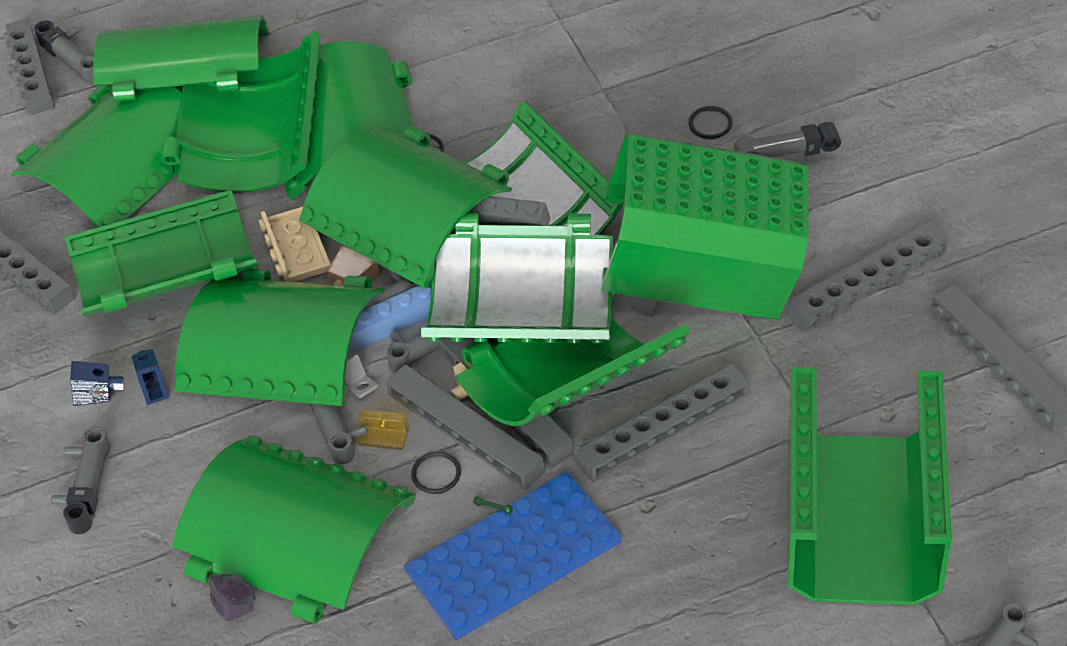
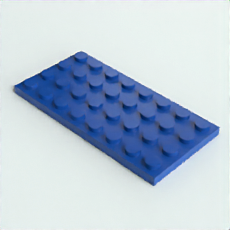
[404,471,622,640]

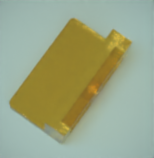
[357,409,409,450]

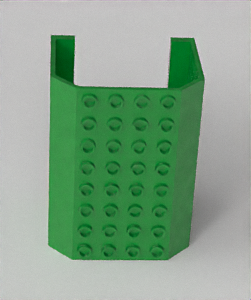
[601,132,809,320]
[788,367,952,605]

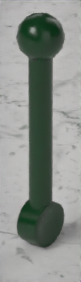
[473,496,513,514]

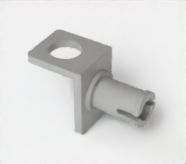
[345,354,378,398]

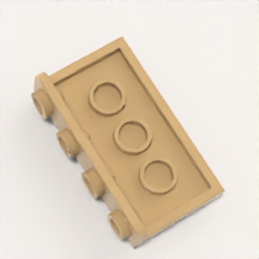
[258,207,330,282]

